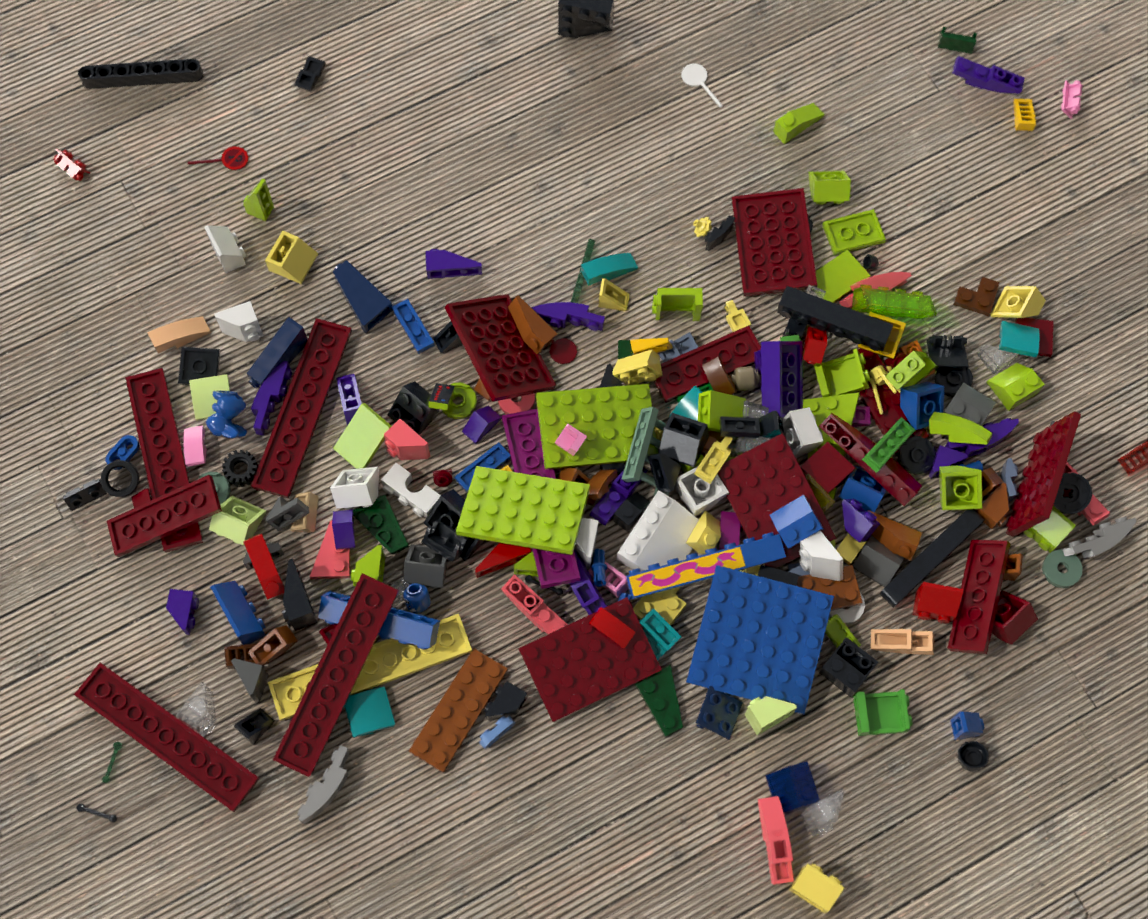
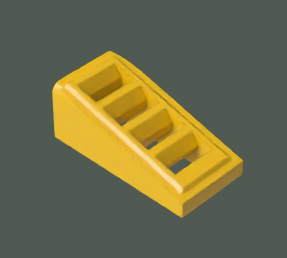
[1013,98,1036,131]
[630,338,673,355]

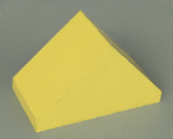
[599,278,630,311]

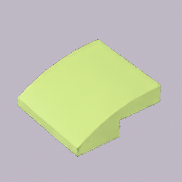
[189,374,230,421]

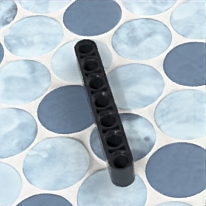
[78,59,204,89]
[879,509,985,608]

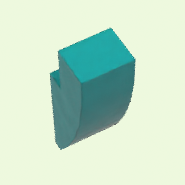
[581,253,638,286]

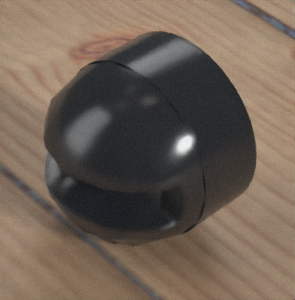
[863,254,879,270]

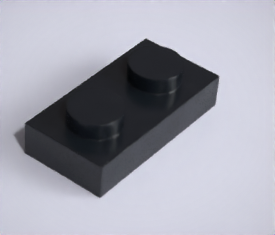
[719,416,760,438]

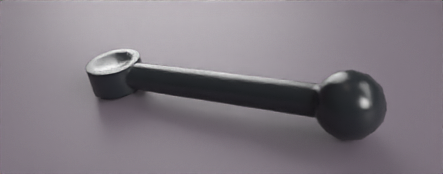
[525,575,563,595]
[76,803,117,823]

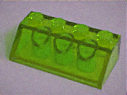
[852,285,937,319]

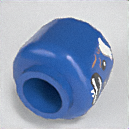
[403,583,431,613]

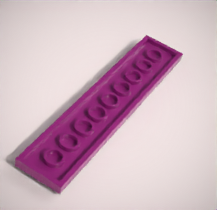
[502,409,580,589]

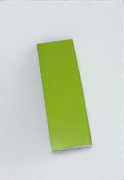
[929,412,992,445]

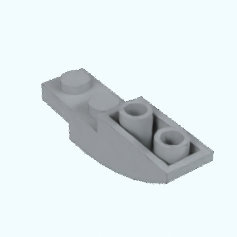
[1062,516,1136,559]
[298,745,350,824]

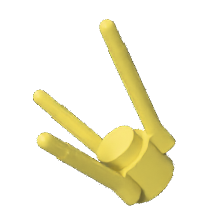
[869,366,901,415]

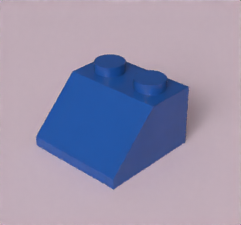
[900,381,944,430]
[839,465,886,513]
[770,495,824,549]

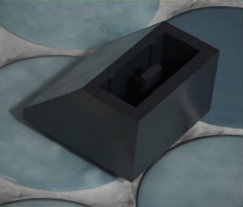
[387,381,440,435]
[659,413,710,467]
[819,637,878,697]

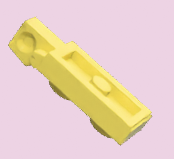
[694,436,733,484]

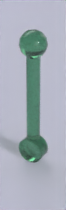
[102,742,122,784]

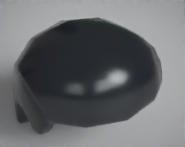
[957,741,989,772]

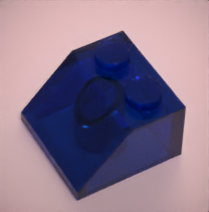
[765,761,820,814]

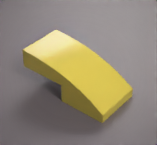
[836,533,867,565]

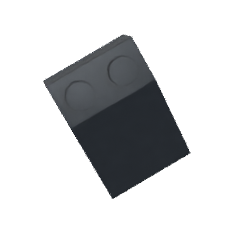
[282,558,318,631]

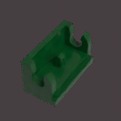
[937,27,977,54]

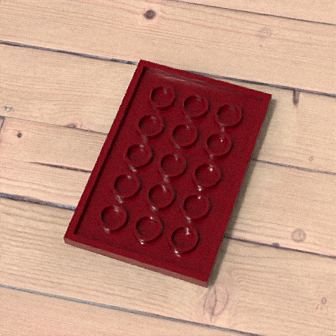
[732,188,817,297]
[445,294,556,402]
[1006,411,1081,537]
[717,433,836,568]
[518,597,662,722]

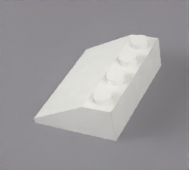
[617,490,699,572]

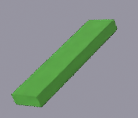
[862,417,915,473]

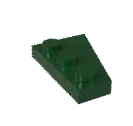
[353,495,410,555]
[635,665,683,738]

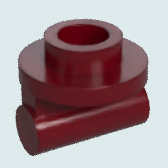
[885,351,907,368]
[433,469,453,487]

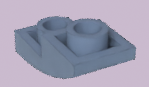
[1001,458,1018,502]

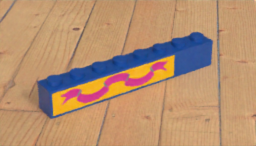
[625,532,786,600]

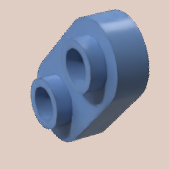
[479,716,515,749]

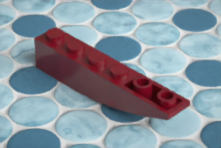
[819,413,922,506]

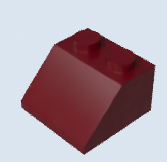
[992,590,1038,645]

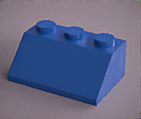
[210,581,266,645]

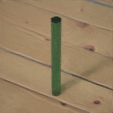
[571,239,595,303]

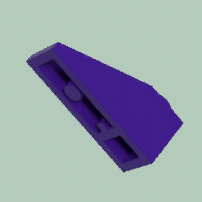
[425,249,482,279]
[336,374,362,426]

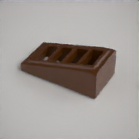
[224,644,256,669]

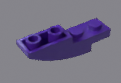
[952,56,1025,94]
[531,302,605,331]
[251,361,292,436]
[945,418,1019,458]
[589,467,648,526]
[569,547,607,615]

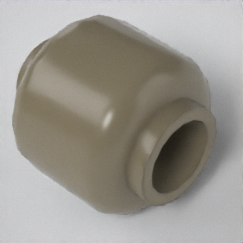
[731,366,759,391]

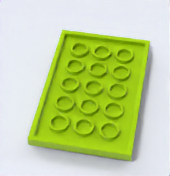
[536,384,659,469]
[456,466,590,555]

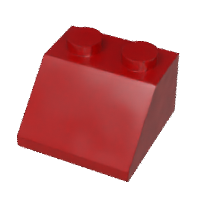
[913,582,963,624]

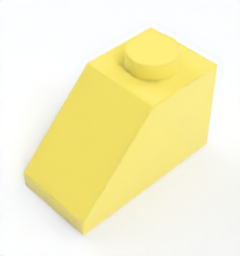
[686,511,721,554]

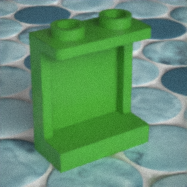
[853,689,912,736]

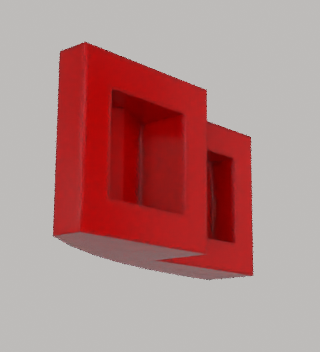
[589,607,636,649]

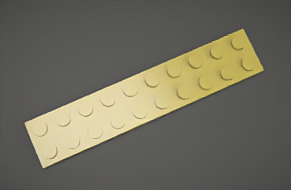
[268,614,472,721]

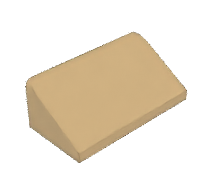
[291,492,319,533]

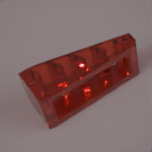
[1117,440,1148,475]

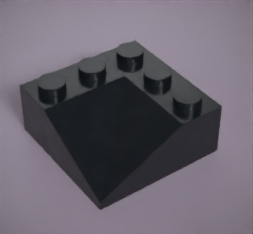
[558,0,614,38]

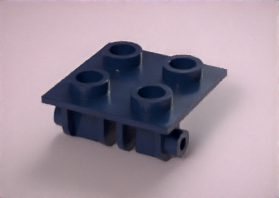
[696,686,743,740]

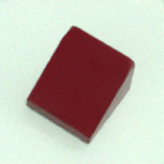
[131,488,152,508]

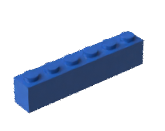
[318,591,440,649]

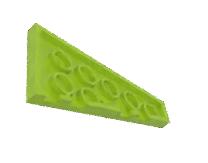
[803,393,860,508]

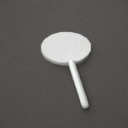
[681,64,722,108]

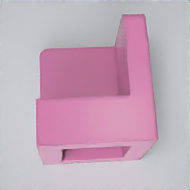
[555,424,587,456]

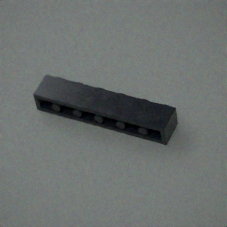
[777,286,893,352]

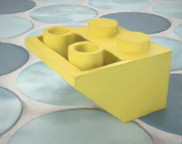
[265,230,318,284]
[613,350,662,385]
[789,864,845,914]

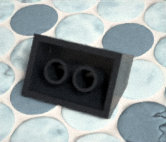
[424,489,486,561]

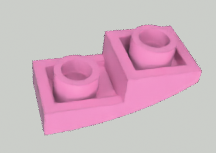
[184,425,207,467]

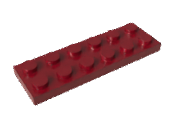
[654,325,761,403]
[845,348,929,455]
[107,475,222,557]
[947,540,1011,654]

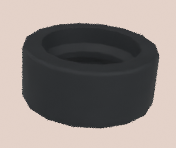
[101,460,139,497]

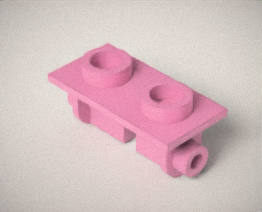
[1061,80,1083,119]

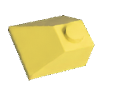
[990,286,1046,318]

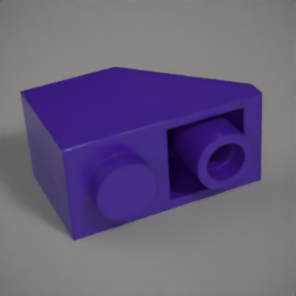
[842,498,880,543]
[166,589,199,635]

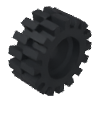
[222,450,259,487]

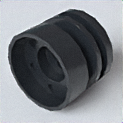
[1053,473,1092,514]

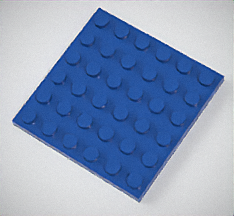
[686,565,834,714]

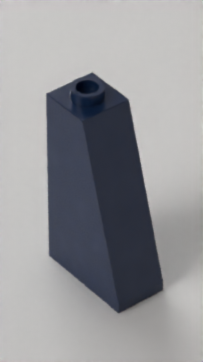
[333,260,392,334]
[247,317,307,389]

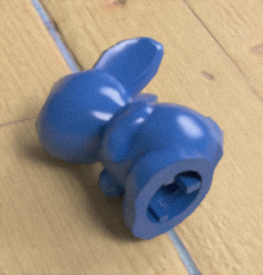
[206,390,247,438]

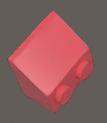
[384,419,431,460]

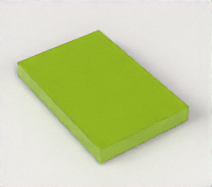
[822,209,886,256]
[811,250,871,303]
[333,403,392,469]

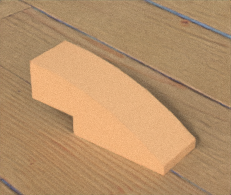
[147,316,211,354]
[871,629,934,655]

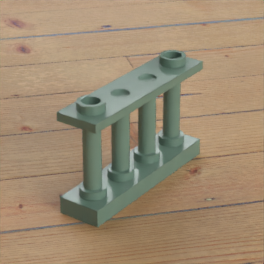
[622,407,676,496]

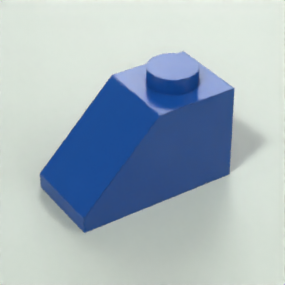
[950,711,984,740]

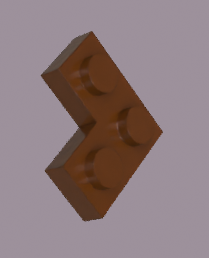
[953,277,1000,316]

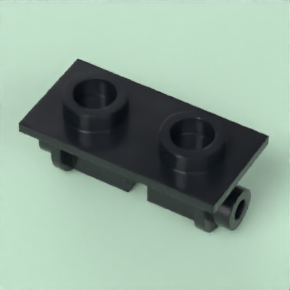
[63,478,107,511]

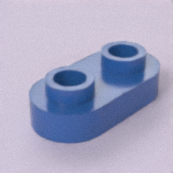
[105,435,140,470]

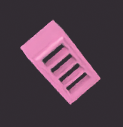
[588,562,628,598]

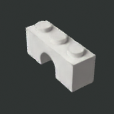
[381,463,440,518]

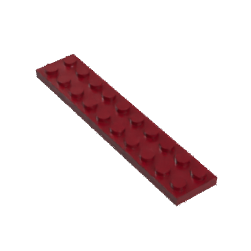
[251,318,352,499]
[125,368,203,553]
[273,573,400,777]
[74,662,260,812]

